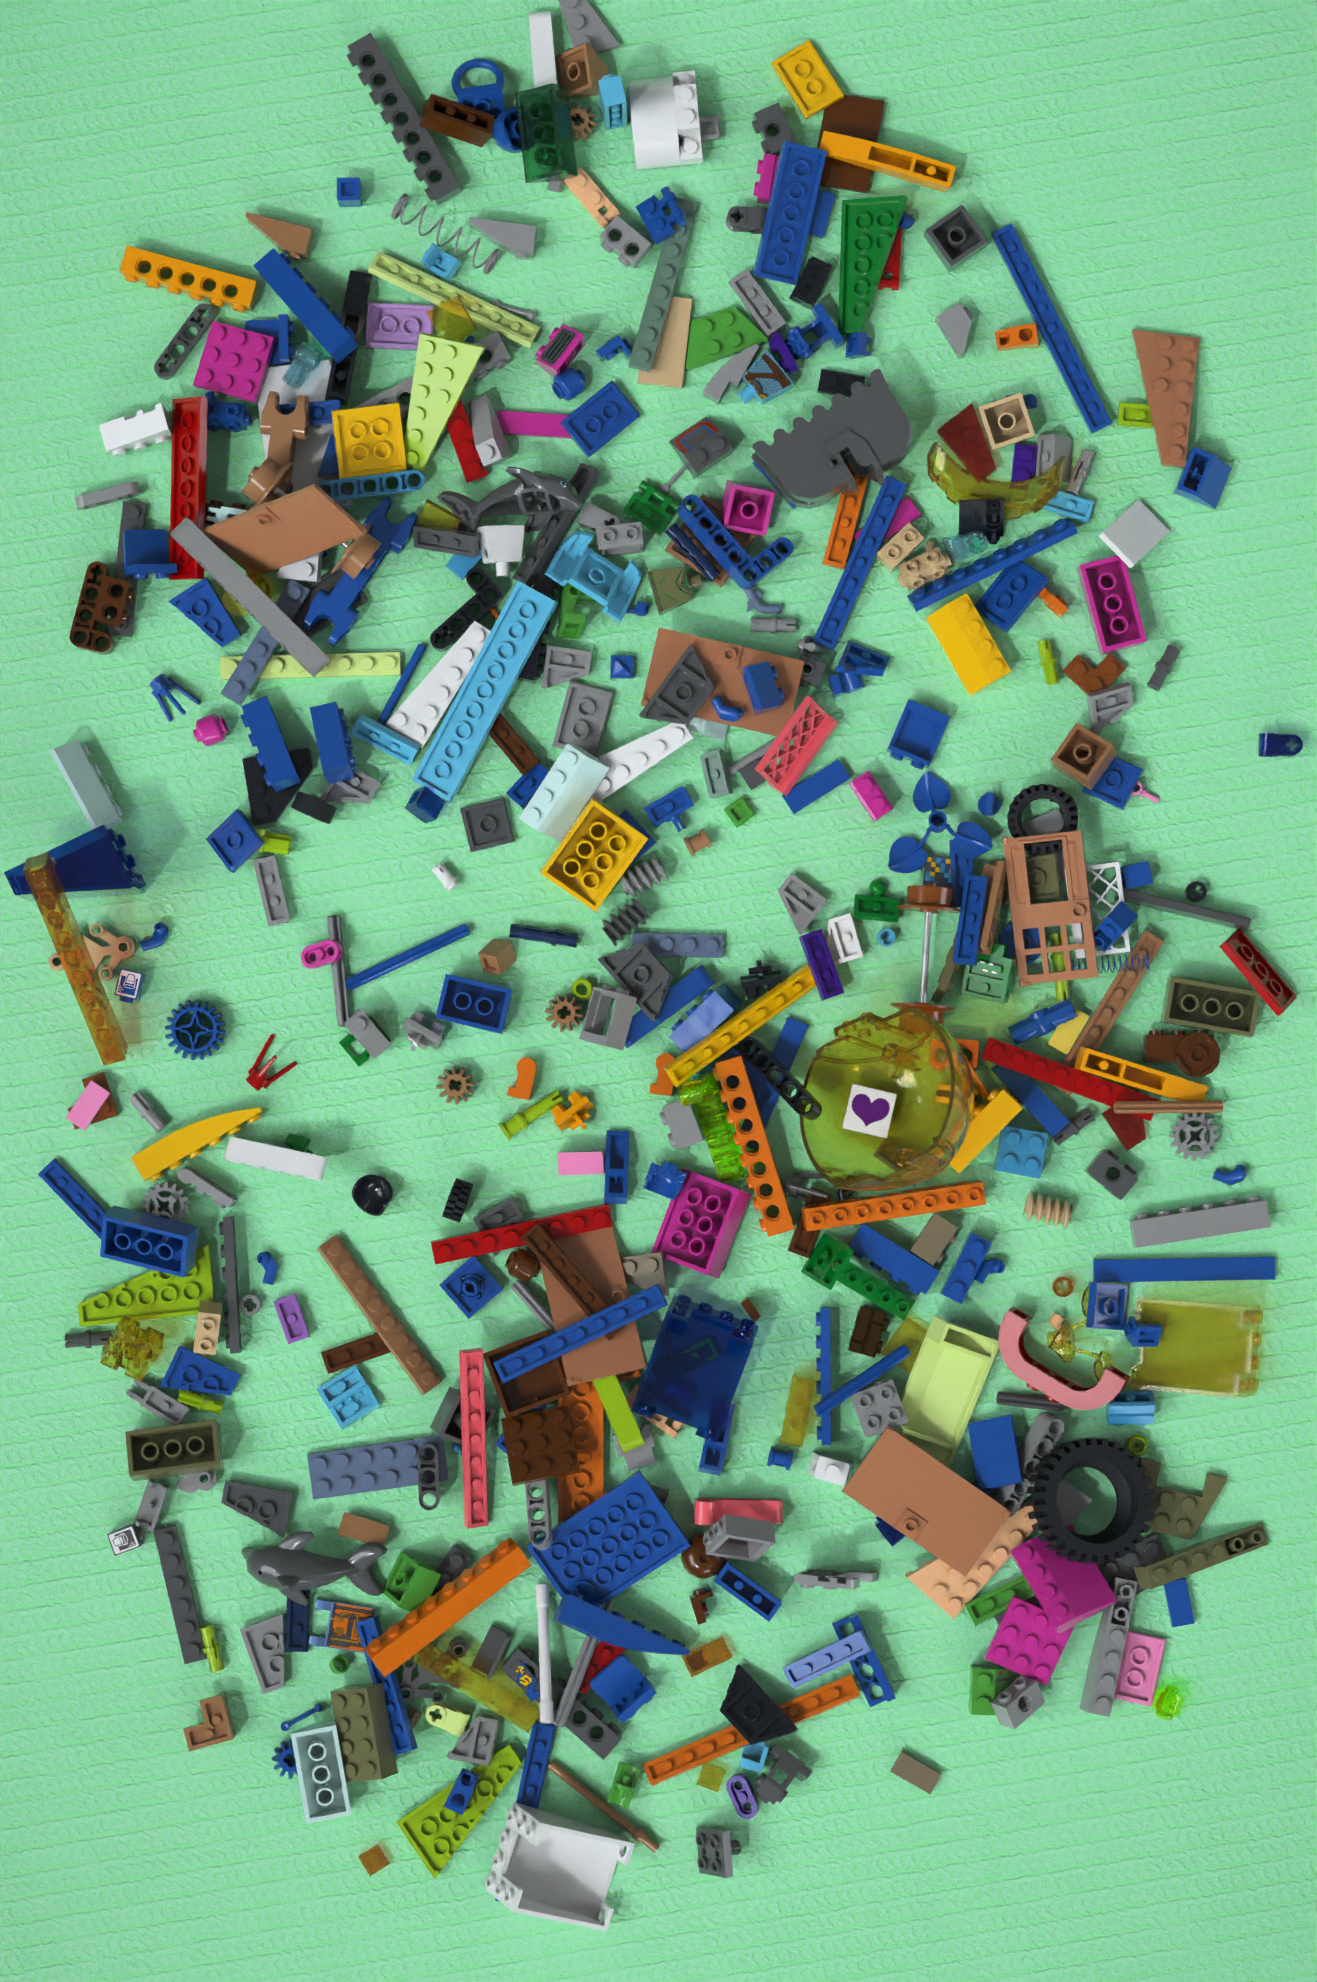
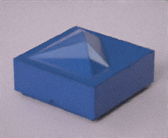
[610,655,633,679]

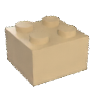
[978,393,1035,451]

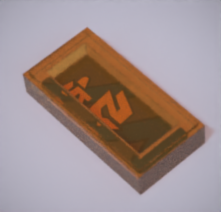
[682,1636,732,1677]

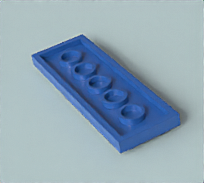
[753,141,827,285]

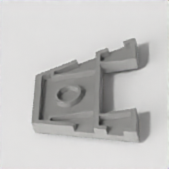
[794,1569,878,1589]

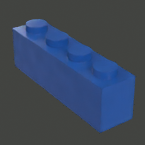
[240,696,301,792]
[847,1223,940,1296]

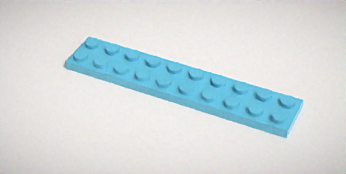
[412,581,558,802]

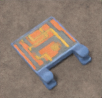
[309,1598,377,1653]

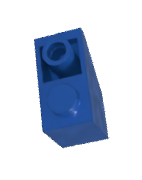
[1093,901,1138,953]

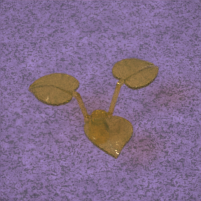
[1047,1283,1113,1382]

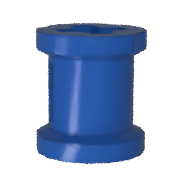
[767,1446,793,1470]

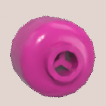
[193,714,228,746]

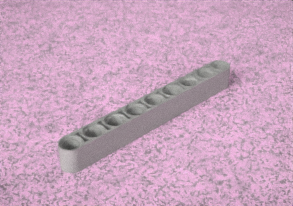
[170,517,330,677]

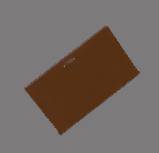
[817,95,884,194]

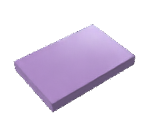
[364,302,435,351]

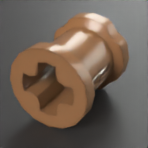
[683,829,712,856]

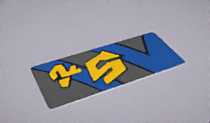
[508,1661,540,1702]

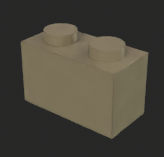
[909,1212,959,1266]

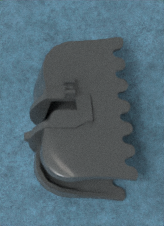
[751,369,912,509]

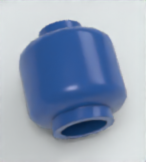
[552,367,586,401]

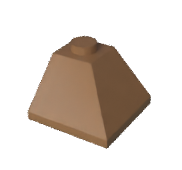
[555,43,609,100]

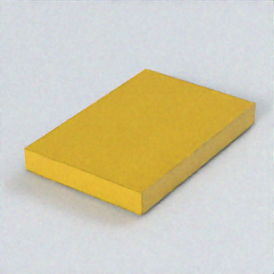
[771,40,844,120]

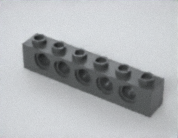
[500,1646,622,1760]

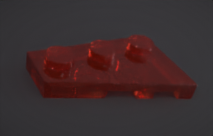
[937,404,996,484]

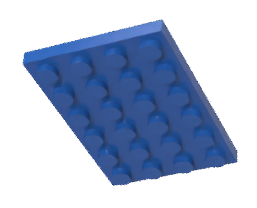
[526,1470,691,1605]

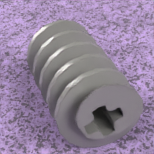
[619,857,669,897]

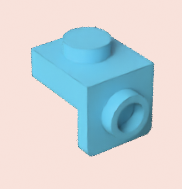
[421,244,462,282]

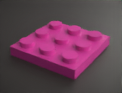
[193,321,277,404]
[984,1595,1074,1686]

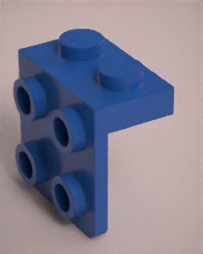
[245,314,295,365]
[123,529,177,579]
[589,1654,657,1723]

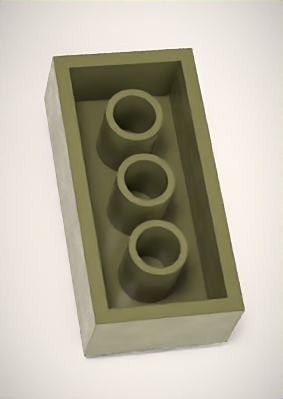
[1160,977,1260,1038]
[125,1420,224,1481]
[330,1682,398,1782]

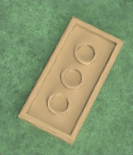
[637,294,692,389]

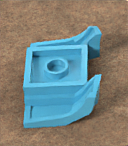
[545,531,643,623]

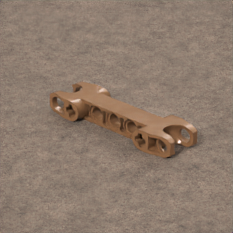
[249,391,311,510]

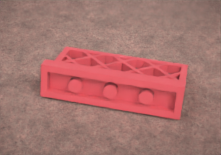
[755,696,838,796]

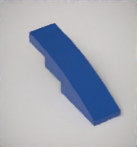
[991,1065,1070,1137]

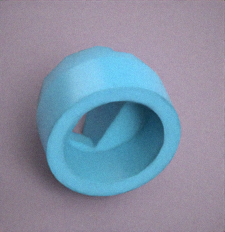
[876,928,896,947]

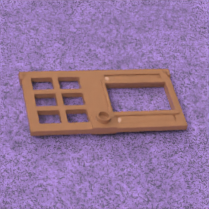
[1002,830,1099,987]

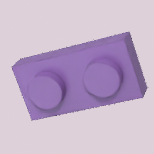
[273,1294,310,1344]

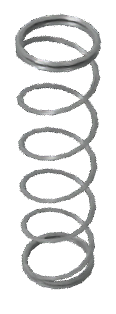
[391,193,501,275]

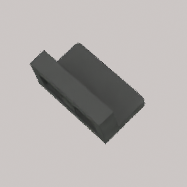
[471,1625,512,1679]

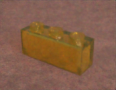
[779,1375,815,1448]

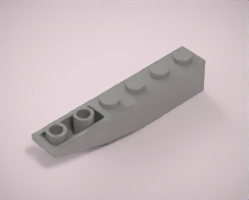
[1080,1577,1138,1717]

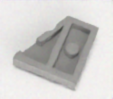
[778,873,827,935]
[447,1716,500,1767]

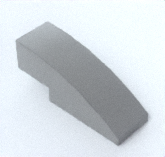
[703,344,759,405]

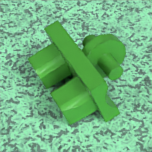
[607,1761,641,1809]

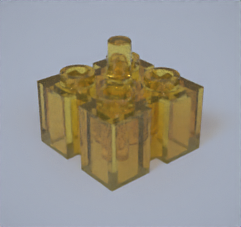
[100,1315,164,1382]

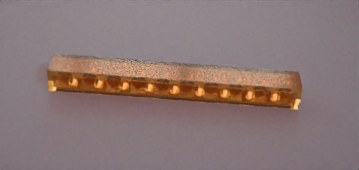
[23,853,128,1066]

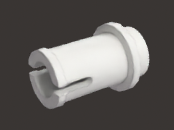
[432,862,459,892]

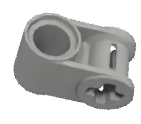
[577,502,621,531]

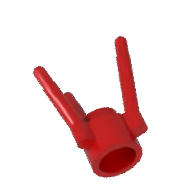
[245,1034,297,1091]

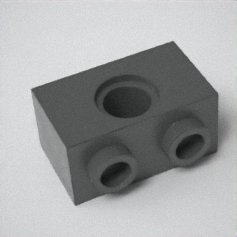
[752,103,797,156]
[1084,1150,1138,1200]

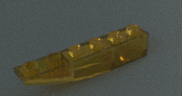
[412,1643,540,1733]

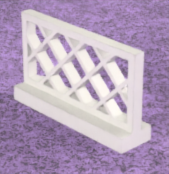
[1064,861,1131,959]

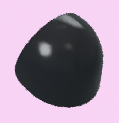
[352,1175,393,1216]

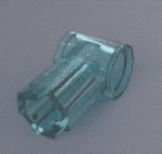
[282,342,323,390]

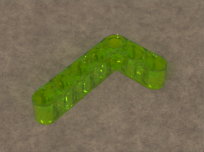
[678,1072,744,1183]

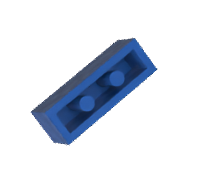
[940,1232,991,1304]
[713,1560,782,1621]

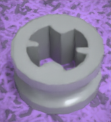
[240,1294,261,1315]

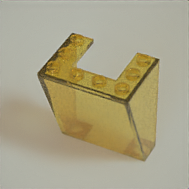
[1131,1297,1263,1398]

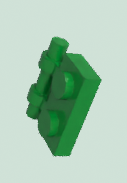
[623,480,680,536]

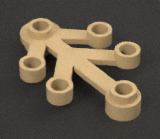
[48,923,135,986]

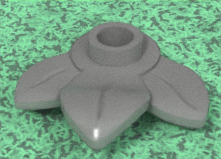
[176,1471,217,1493]

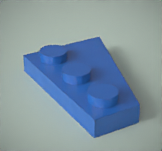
[168,577,242,647]
[160,1345,241,1396]

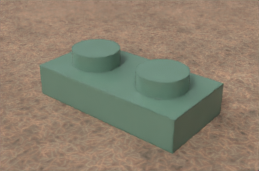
[700,750,733,799]

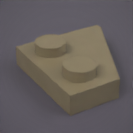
[620,1252,669,1296]

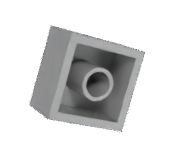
[659,1098,703,1150]

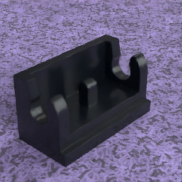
[789,257,832,310]

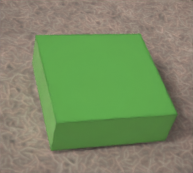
[724,797,755,828]

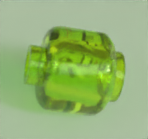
[1151,1685,1184,1721]

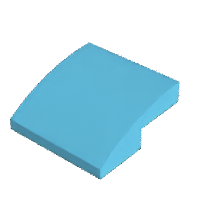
[317,1365,381,1430]

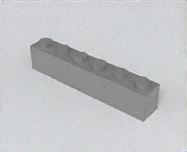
[1129,1196,1271,1248]

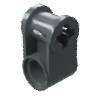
[726,206,767,234]

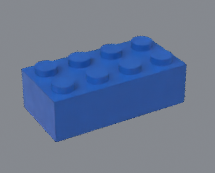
[100,1205,198,1277]

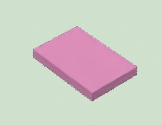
[1114,1630,1166,1707]

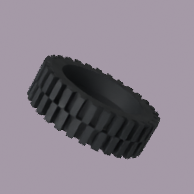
[1026,1438,1155,1563]

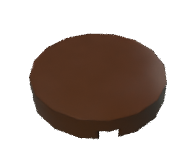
[1174,1032,1220,1077]

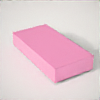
[66,1080,111,1131]

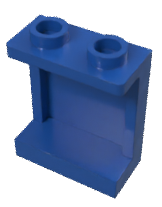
[887,699,950,770]

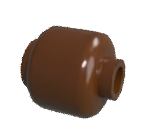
[505,1248,541,1281]

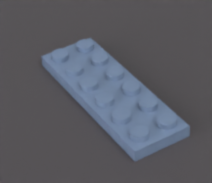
[307,1436,449,1500]

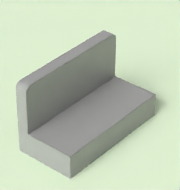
[1035,434,1072,483]

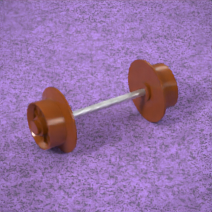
[891,883,960,1033]

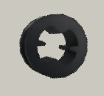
[1185,881,1207,902]

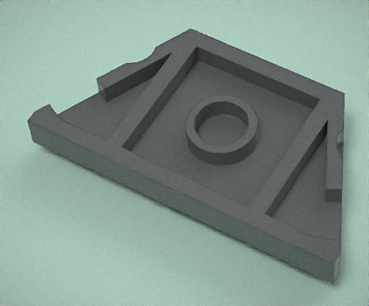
[639,645,715,725]
[598,943,673,1022]

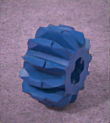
[272,1739,298,1779]

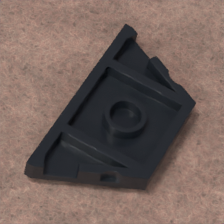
[720,1664,799,1745]

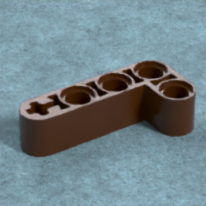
[69,561,114,655]

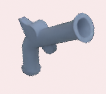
[743,573,782,614]

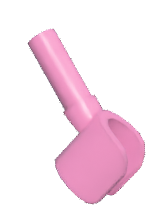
[1132,782,1159,803]

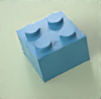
[993,1126,1048,1179]

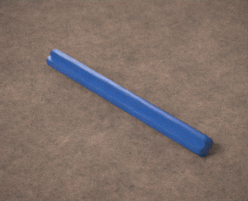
[345,924,470,990]

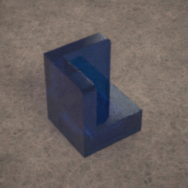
[405,786,445,823]

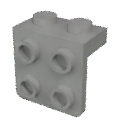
[850,1379,907,1437]

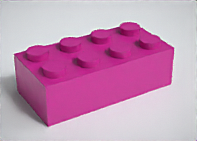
[1077,555,1147,656]

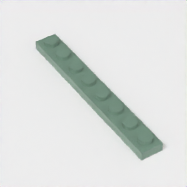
[629,198,698,373]

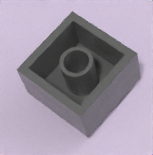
[924,204,988,272]

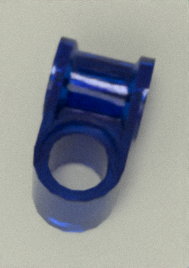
[1258,733,1303,757]

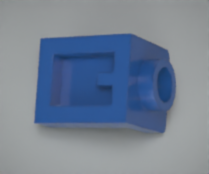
[596,335,632,362]
[1124,1316,1162,1347]

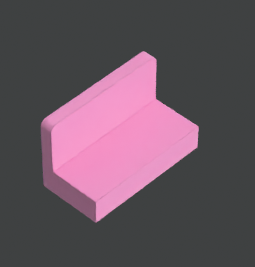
[558,1151,604,1175]

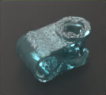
[943,531,987,563]

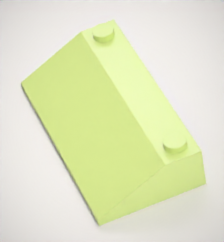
[893,1316,999,1467]

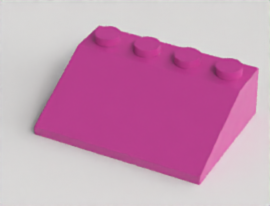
[651,1168,751,1279]
[1010,1524,1118,1635]

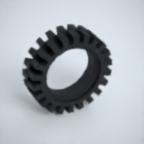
[1007,784,1078,855]

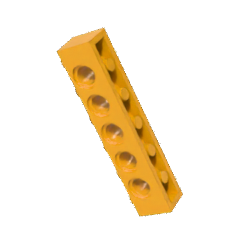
[120,245,259,313]

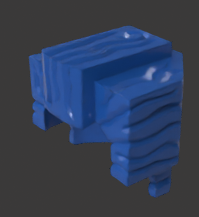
[644,1161,687,1200]

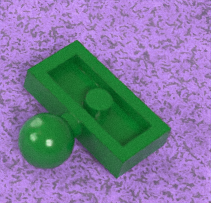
[853,879,900,923]

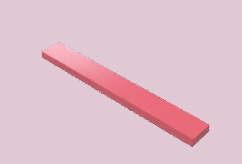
[459,1348,488,1529]

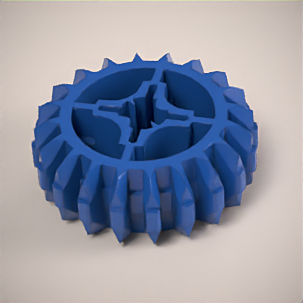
[165,999,226,1060]

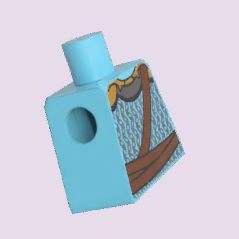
[737,350,794,405]

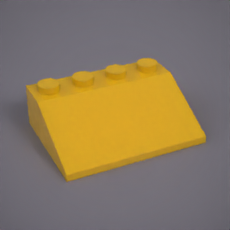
[540,796,648,912]

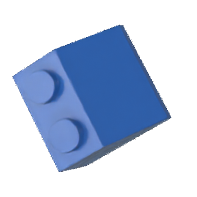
[741,662,785,716]

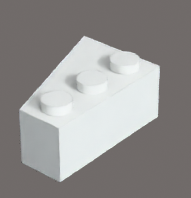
[99,403,172,457]

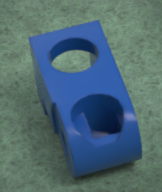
[444,1768,479,1815]

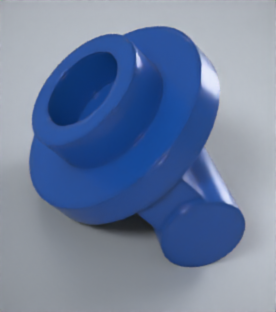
[978,792,1000,816]

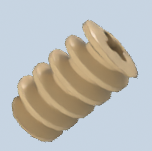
[1023,1191,1073,1229]

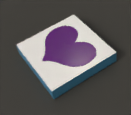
[842,1084,897,1139]

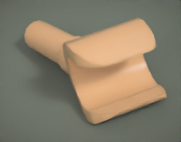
[1049,1313,1073,1343]

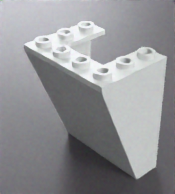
[485,1802,635,1931]

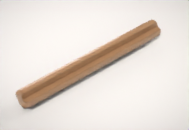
[1113,1100,1223,1114]

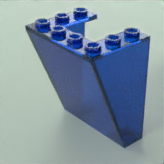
[4,825,146,901]
[631,1294,759,1443]

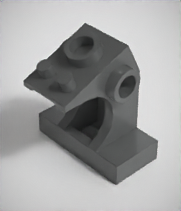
[755,1743,812,1805]

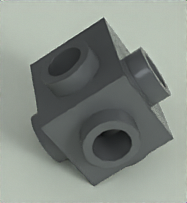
[799,653,826,688]

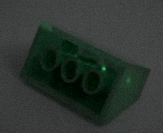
[515,83,578,183]

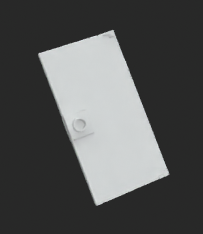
[258,360,352,508]

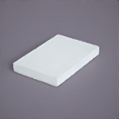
[1099,499,1170,569]

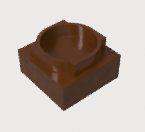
[483,1330,572,1418]

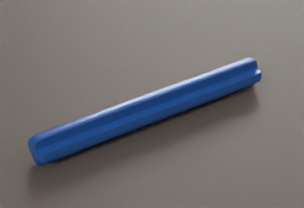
[814,1345,911,1416]

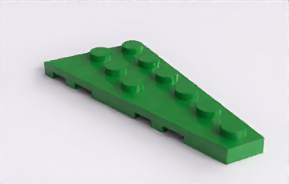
[838,195,908,335]

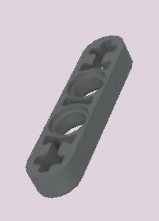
[154,303,215,380]

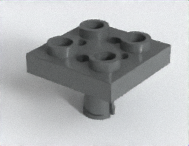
[696,1826,741,1878]

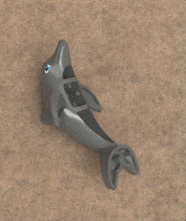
[437,466,583,533]
[241,1531,388,1606]

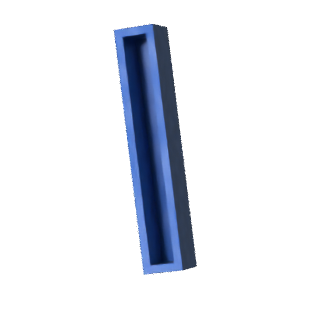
[253,248,358,363]

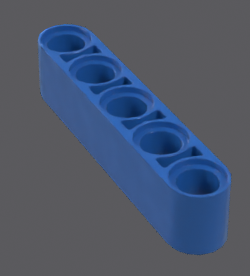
[625,965,716,1048]

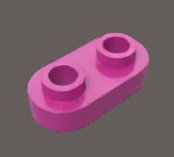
[301,940,343,969]

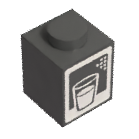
[107,1523,145,1556]

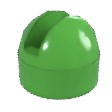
[330,1655,350,1674]

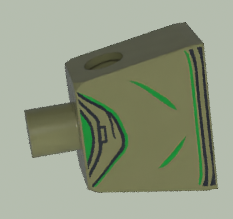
[648,567,703,615]

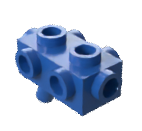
[205,391,251,432]

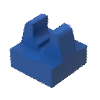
[845,332,872,359]

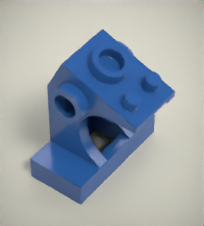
[784,303,844,360]

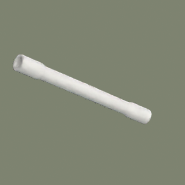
[536,1584,554,1724]

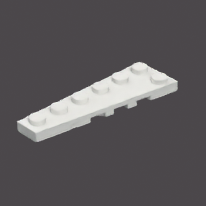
[385,621,491,748]
[588,723,695,802]

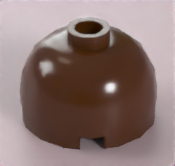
[681,1532,725,1579]

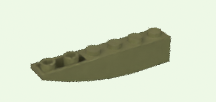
[1134,1523,1269,1589]

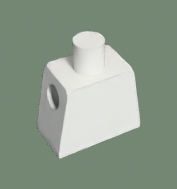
[476,525,525,577]
[807,1451,854,1486]

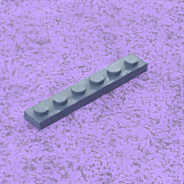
[221,579,311,706]

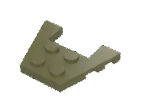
[1139,1457,1228,1540]

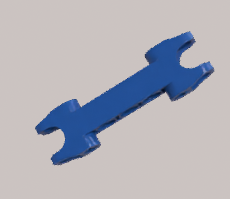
[302,496,418,647]

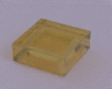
[696,1763,726,1792]

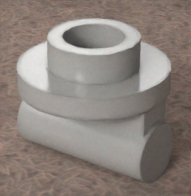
[798,635,823,656]

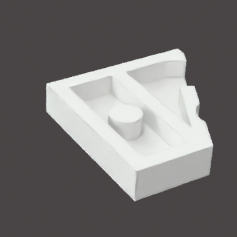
[825,913,864,965]

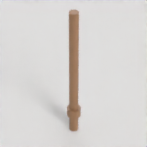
[547,1760,660,1853]

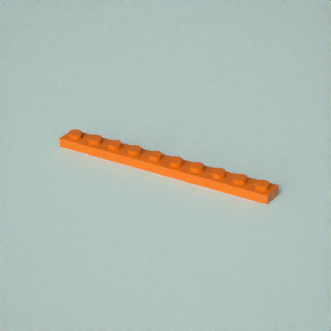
[642,1674,861,1786]

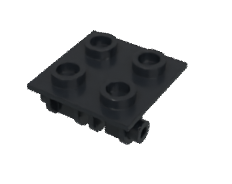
[958,498,1005,545]

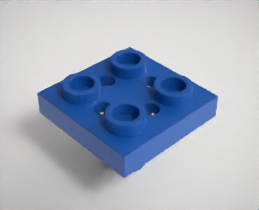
[440,1256,503,1319]

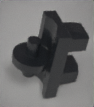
[740,960,783,999]

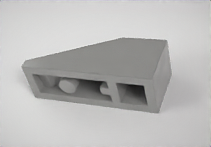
[469,217,537,260]
[468,394,513,467]

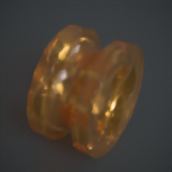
[1052,1276,1073,1297]

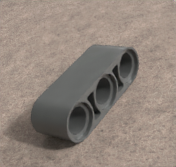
[418,1442,441,1510]

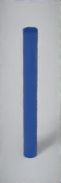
[377,644,426,726]

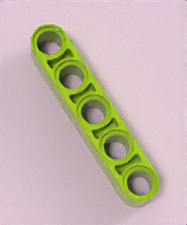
[592,1375,645,1453]

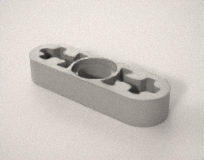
[75,482,141,510]

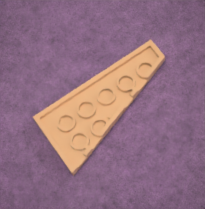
[905,1502,1037,1619]

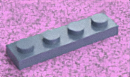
[632,933,723,958]

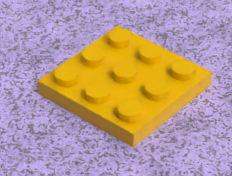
[331,402,407,479]

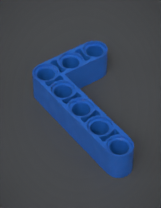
[677,495,794,590]

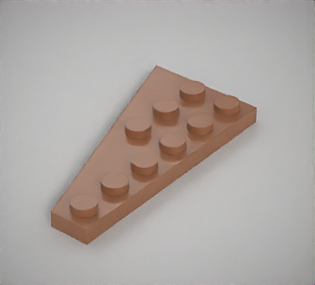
[1131,329,1199,469]

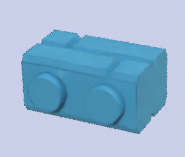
[1106,1391,1155,1426]

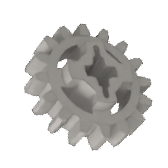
[1169,1113,1219,1161]
[140,1182,191,1222]

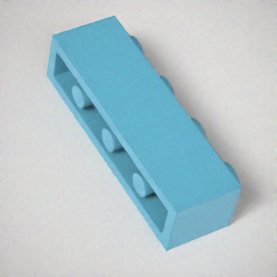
[598,74,627,130]

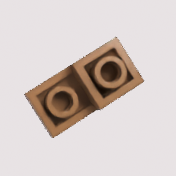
[337,1512,391,1546]

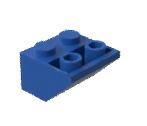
[1173,447,1232,509]

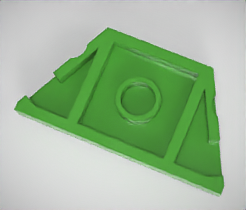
[686,306,768,371]

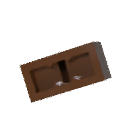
[92,575,135,629]

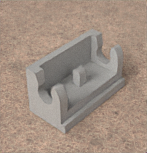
[134,1479,170,1532]

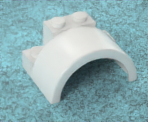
[628,71,703,169]

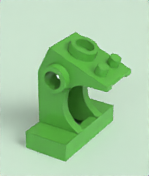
[556,582,596,639]

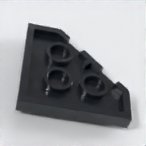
[242,748,313,826]

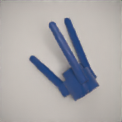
[150,674,201,722]

